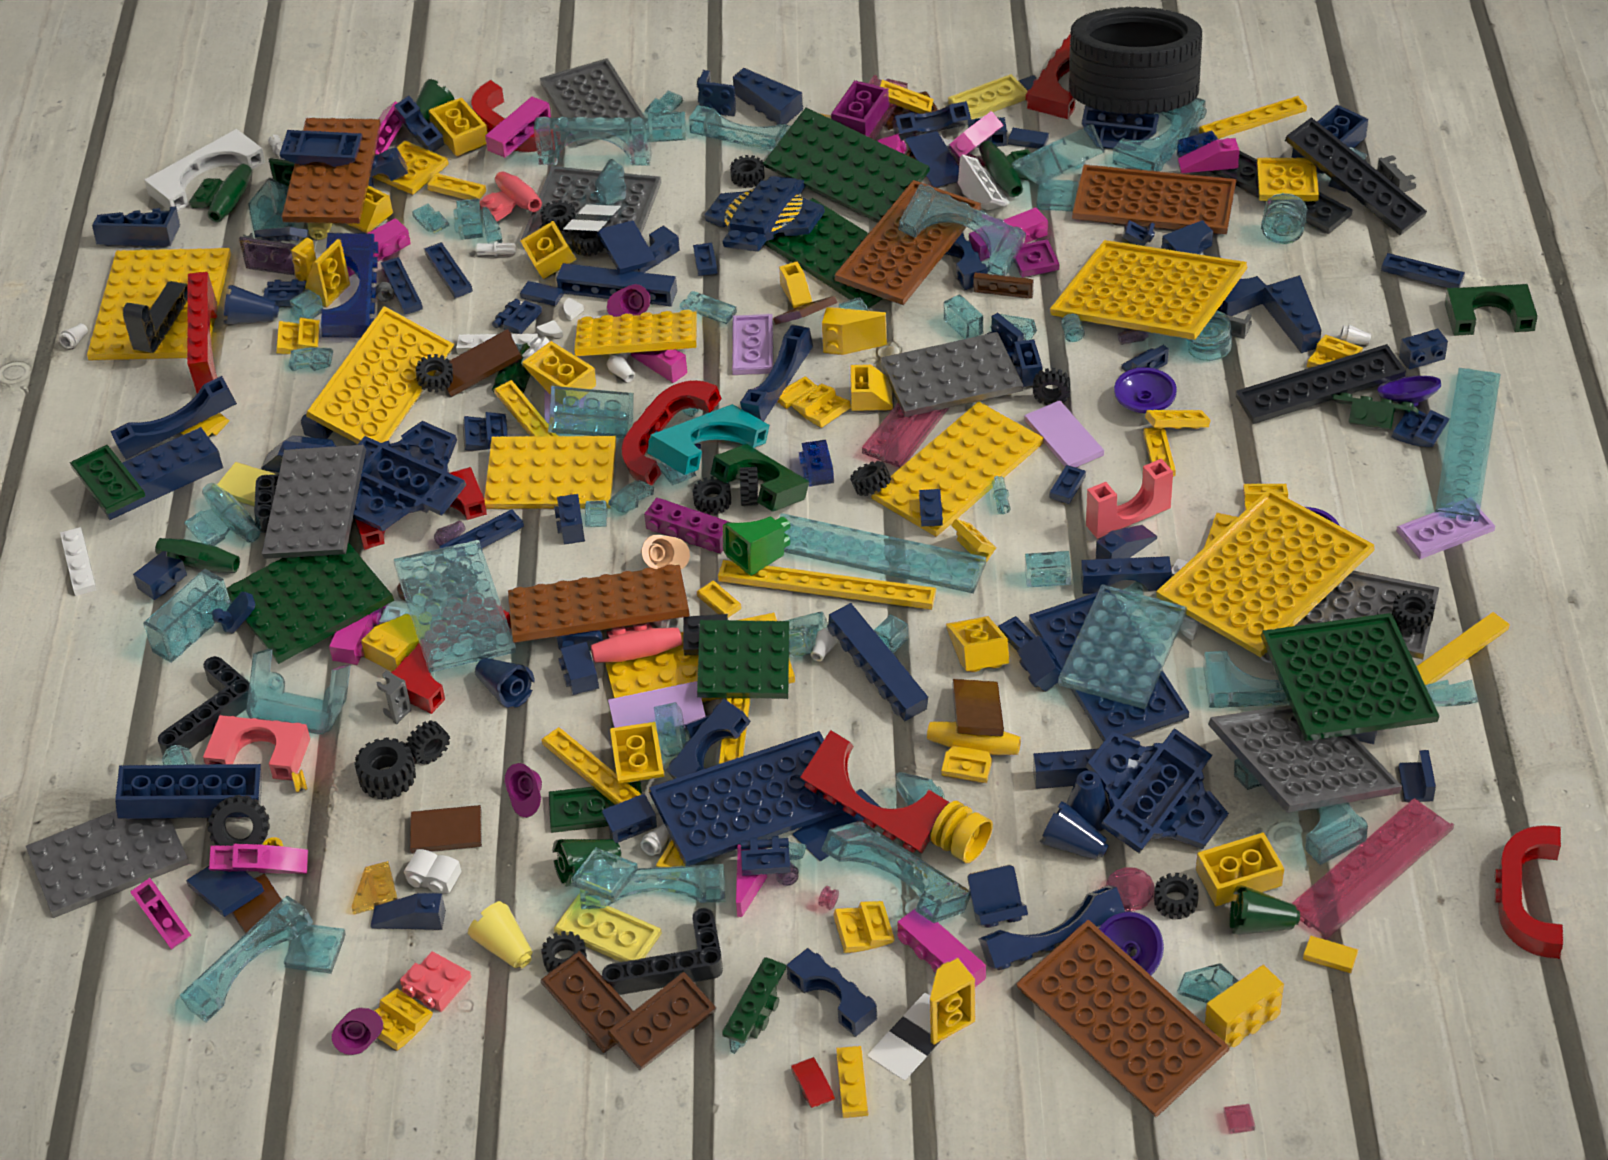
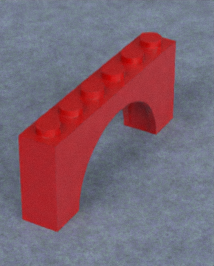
[1025,34,1076,120]
[187,271,217,393]
[353,467,487,550]
[390,593,511,714]
[800,730,950,854]

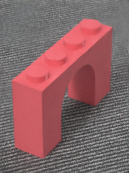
[1086,459,1173,539]
[203,715,310,781]

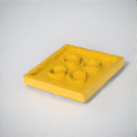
[372,141,449,195]
[1257,158,1319,201]

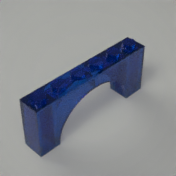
[321,233,379,338]

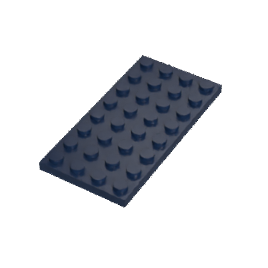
[1029,588,1190,742]
[649,731,845,867]

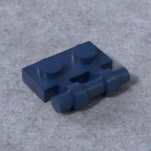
[263,279,306,306]
[492,298,542,334]
[741,836,791,876]

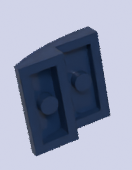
[1391,410,1450,447]
[463,412,508,451]

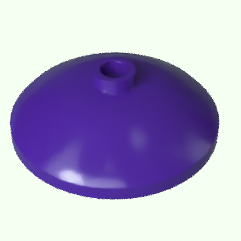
[1114,367,1177,414]
[1378,376,1442,406]
[1099,912,1164,975]

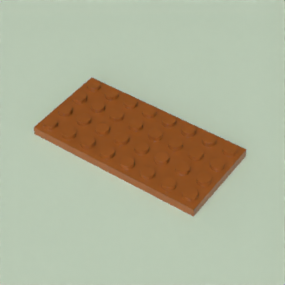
[282,117,381,224]
[1072,164,1236,235]
[835,180,981,306]
[508,564,690,643]
[1016,920,1230,1117]

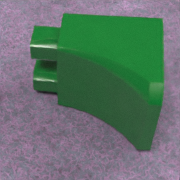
[723,516,790,576]

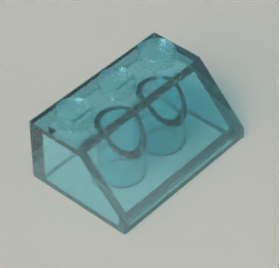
[248,177,295,240]

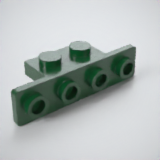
[492,343,531,394]
[1333,393,1419,430]
[722,957,786,1044]

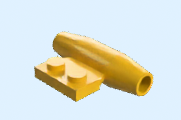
[927,722,1021,783]

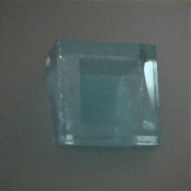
[585,500,608,527]

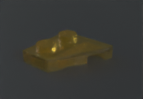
[351,861,398,914]

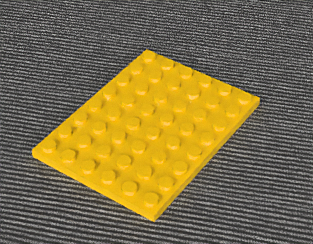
[1050,240,1247,340]
[87,248,231,360]
[1156,489,1375,658]

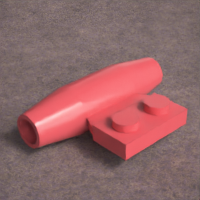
[477,171,542,222]
[591,623,682,663]

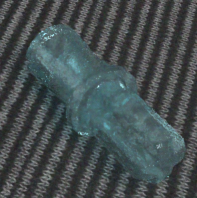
[992,475,1011,514]

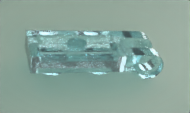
[680,291,737,324]

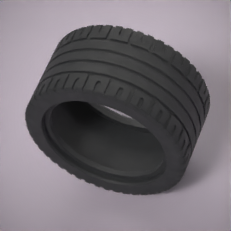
[1069,7,1203,114]

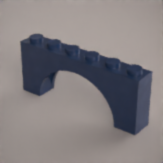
[1161,220,1266,316]

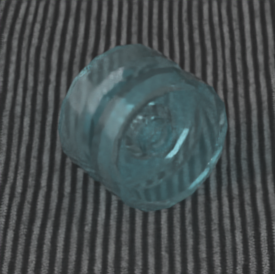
[1261,193,1307,244]
[1187,311,1232,361]

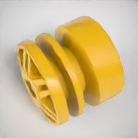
[931,800,993,863]

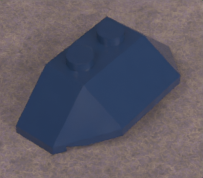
[1081,106,1159,151]
[261,435,336,472]

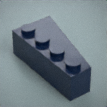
[733,68,803,129]
[92,206,180,247]
[1263,275,1322,354]

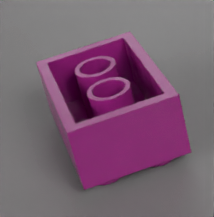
[831,80,889,137]

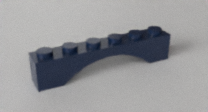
[740,325,813,422]
[110,376,237,460]
[978,885,1125,970]

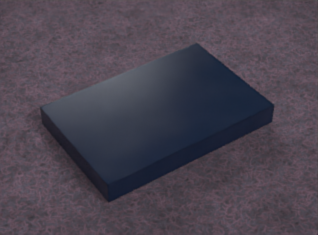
[597,220,656,274]
[186,866,264,917]

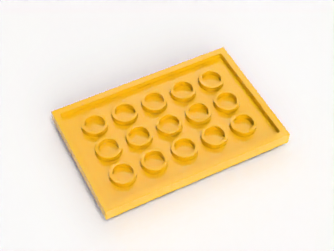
[574,310,697,356]
[484,436,616,509]

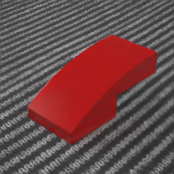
[791,1057,835,1108]

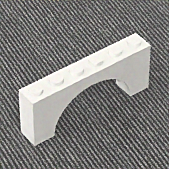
[144,129,265,211]

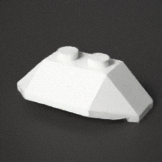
[958,154,1010,210]

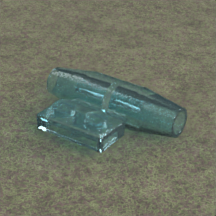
[184,483,260,546]

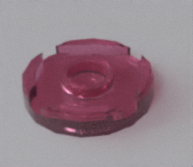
[1106,867,1154,911]

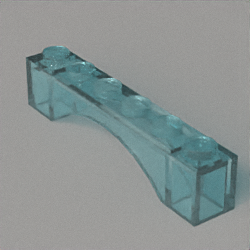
[689,105,791,151]
[580,864,726,909]
[180,895,313,1022]

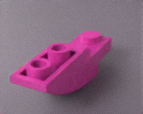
[209,844,308,874]

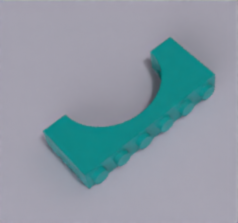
[647,404,770,475]

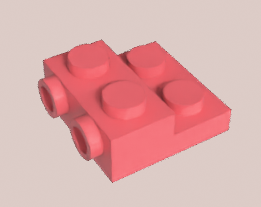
[400,951,472,1012]

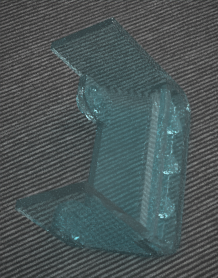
[1012,124,1105,186]
[246,649,351,734]

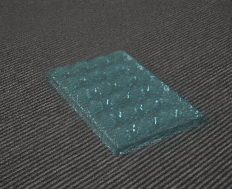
[394,540,516,673]
[1058,585,1187,709]

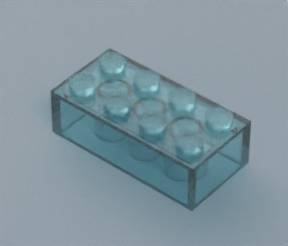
[548,386,634,439]
[143,569,231,663]

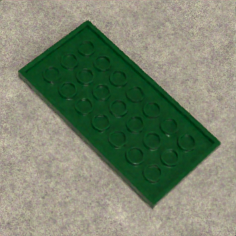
[763,107,930,223]
[764,198,884,311]

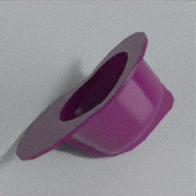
[607,284,650,317]
[504,763,542,818]
[332,1007,383,1055]

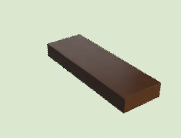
[974,273,1034,299]

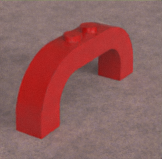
[471,80,562,152]
[622,380,722,489]
[1494,825,1563,959]

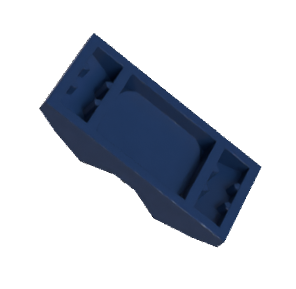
[279,130,362,167]

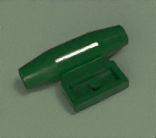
[979,141,1043,197]
[189,164,252,222]
[155,538,240,573]

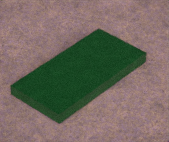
[70,445,146,515]
[548,781,642,833]

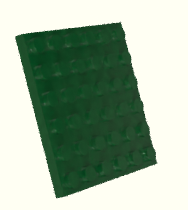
[223,542,395,664]
[1261,613,1440,741]

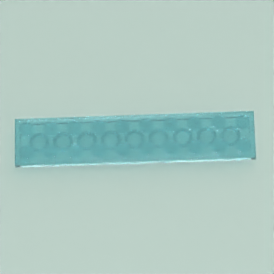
[1435,368,1501,522]
[779,513,986,594]

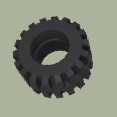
[354,737,416,799]
[208,795,270,846]

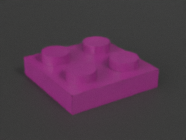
[1010,239,1060,277]

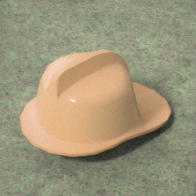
[640,535,690,569]

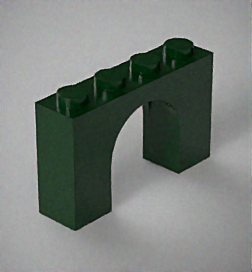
[1444,284,1538,336]
[710,444,809,512]

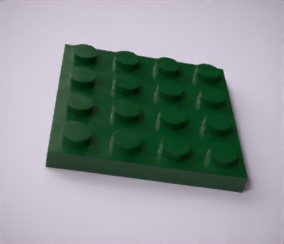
[697,620,790,699]

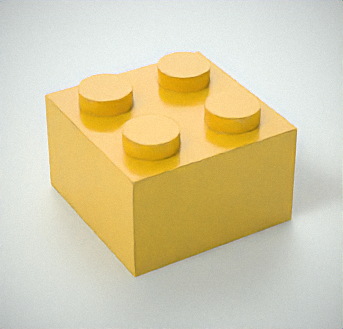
[520,221,577,279]

